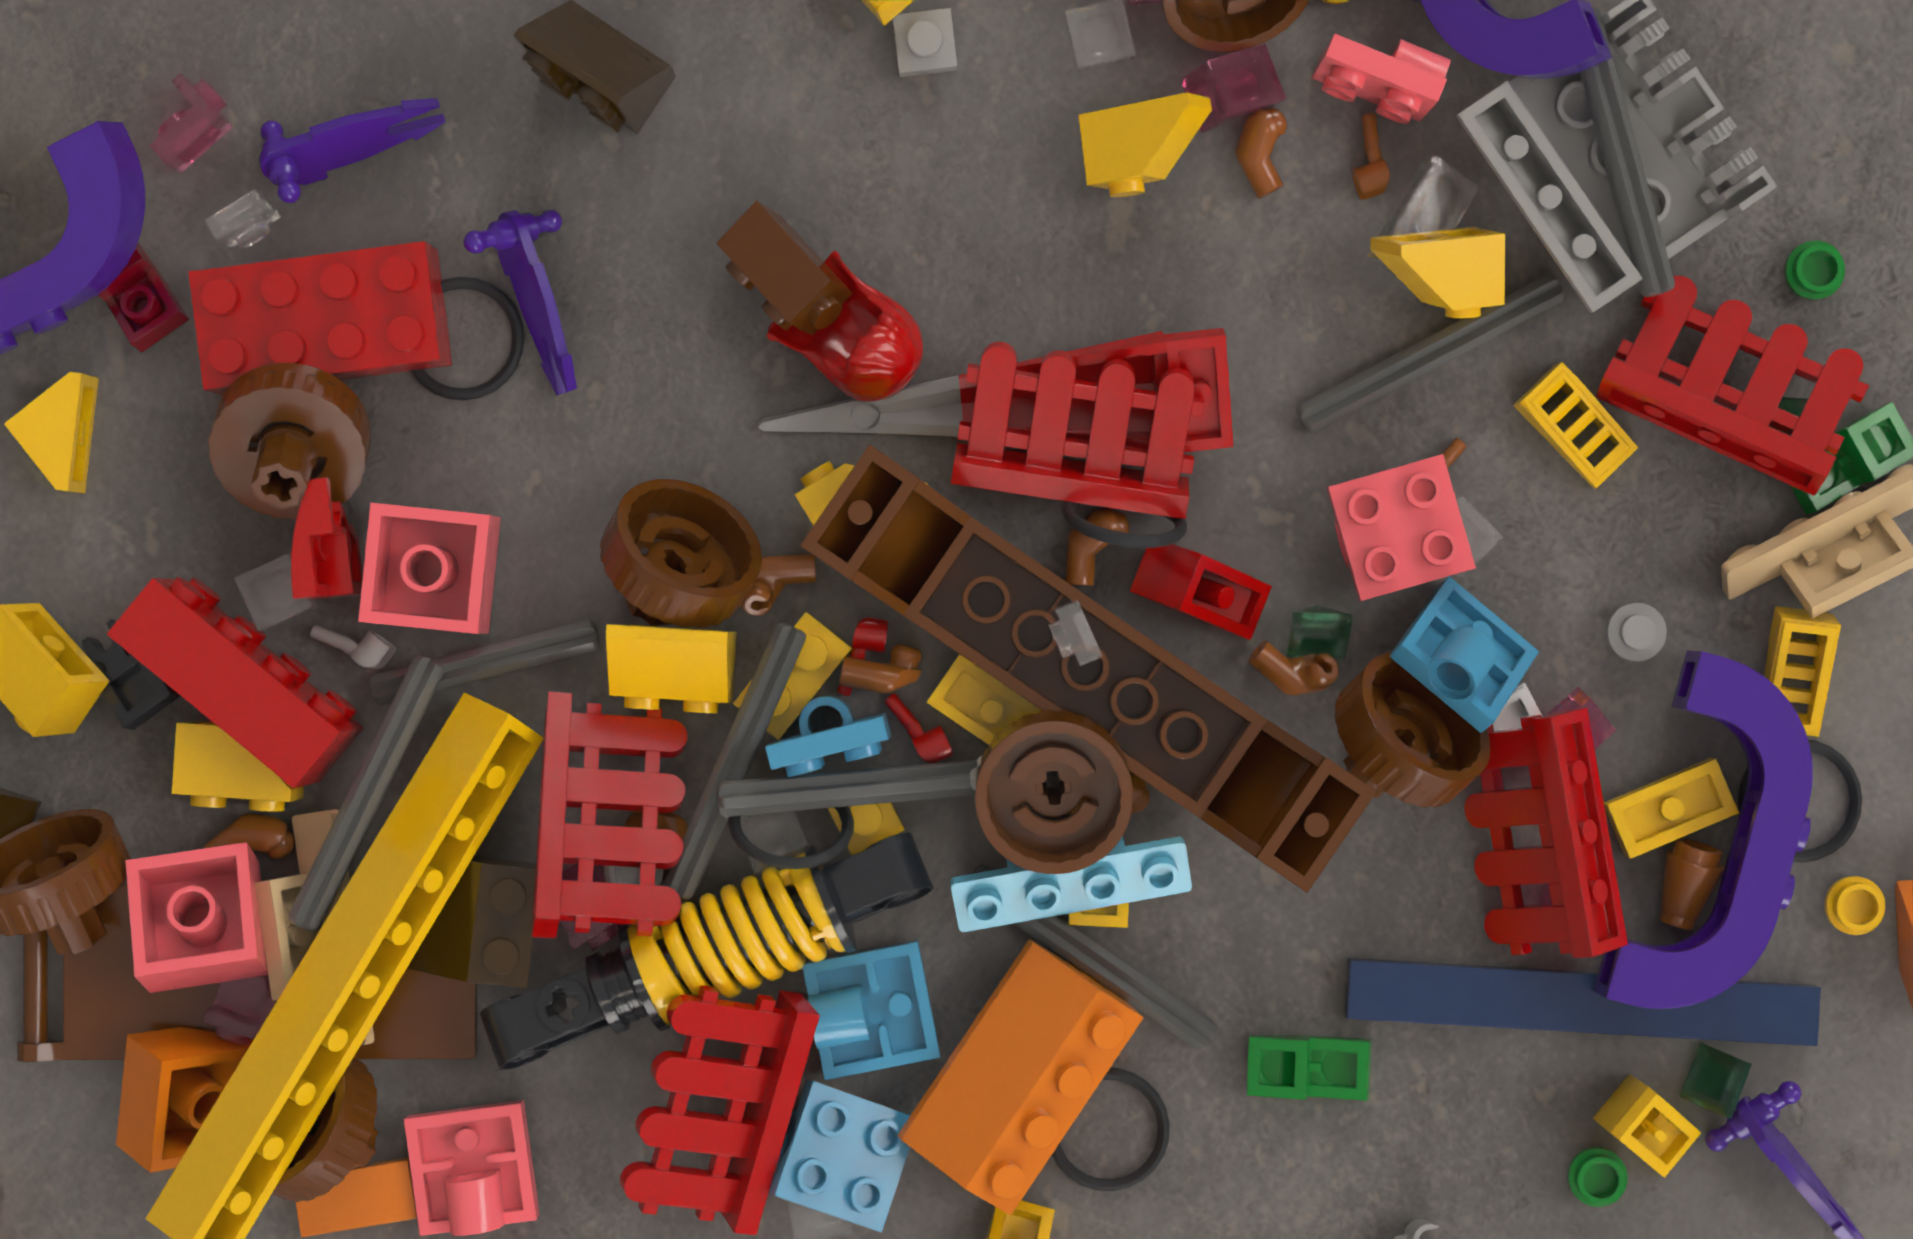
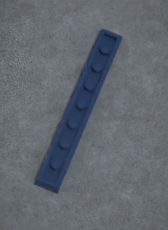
[1345,958,1821,1046]

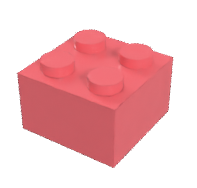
[358,503,501,634]
[125,842,268,993]

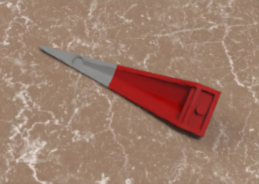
[757,328,1234,453]

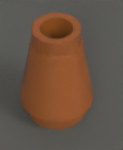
[1659,838,1725,930]

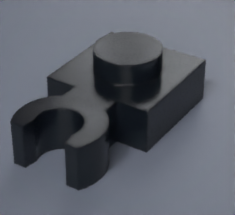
[82,619,180,730]

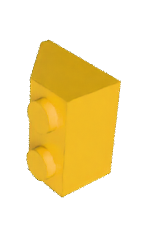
[606,624,737,713]

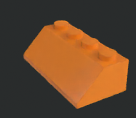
[897,939,1144,1215]

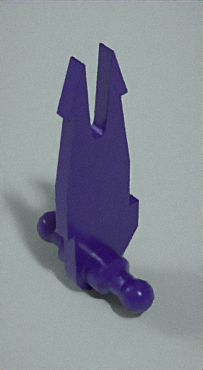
[259,98,446,203]
[463,210,577,395]
[1705,1081,1864,1239]

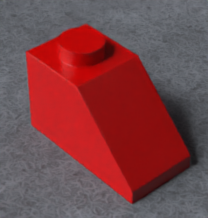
[1129,544,1272,641]

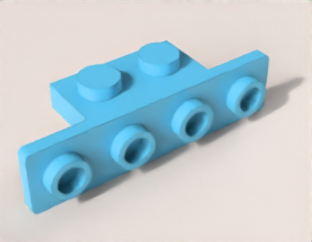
[950,836,1192,932]

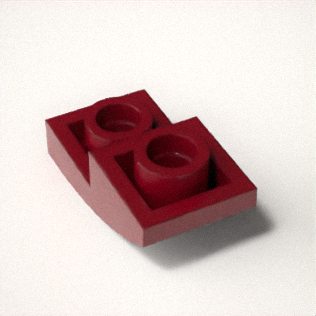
[98,243,190,353]

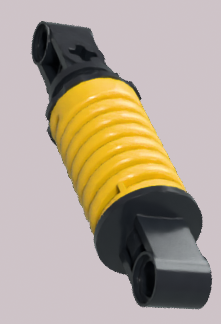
[480,832,934,1070]

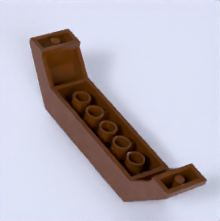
[800,444,1376,893]

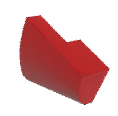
[291,477,363,599]

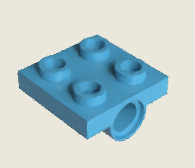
[1389,576,1539,733]
[765,695,892,777]
[803,939,941,1080]
[768,1080,910,1233]

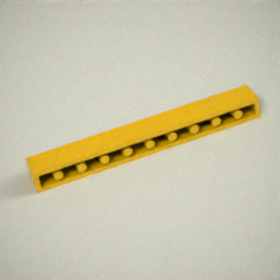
[145,692,544,1239]

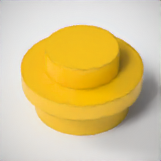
[1824,876,1885,935]

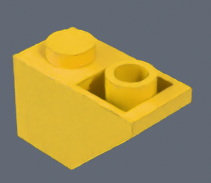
[171,721,304,812]

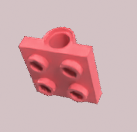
[1312,34,1451,124]
[1326,454,1476,601]
[404,1099,540,1236]

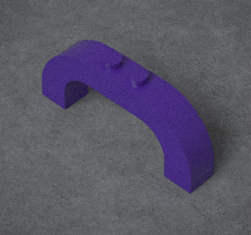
[1414,0,1612,79]
[0,121,146,355]
[1593,650,1813,1009]

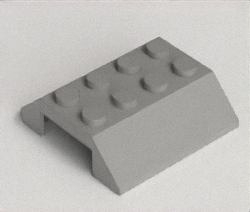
[1456,0,1778,313]

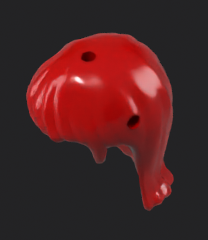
[766,250,923,402]

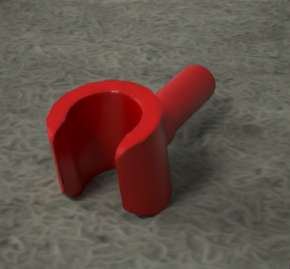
[836,617,888,696]
[884,693,953,764]

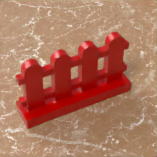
[1596,275,1869,496]
[951,341,1205,519]
[532,692,688,938]
[1464,708,1628,958]
[620,985,820,1236]

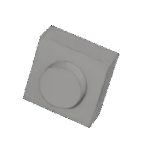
[893,8,958,77]

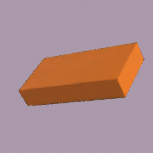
[295,1157,417,1237]

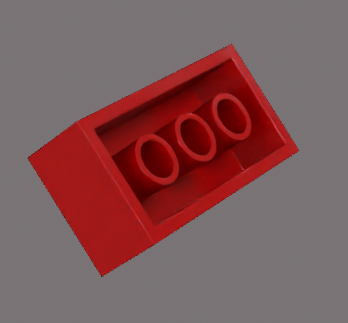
[188,241,453,395]
[106,577,364,788]

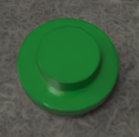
[1784,241,1845,300]
[1567,1147,1628,1207]

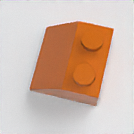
[116,1027,254,1173]

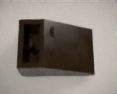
[514,0,676,134]

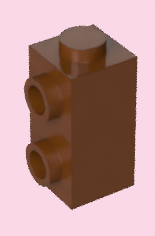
[716,200,853,335]

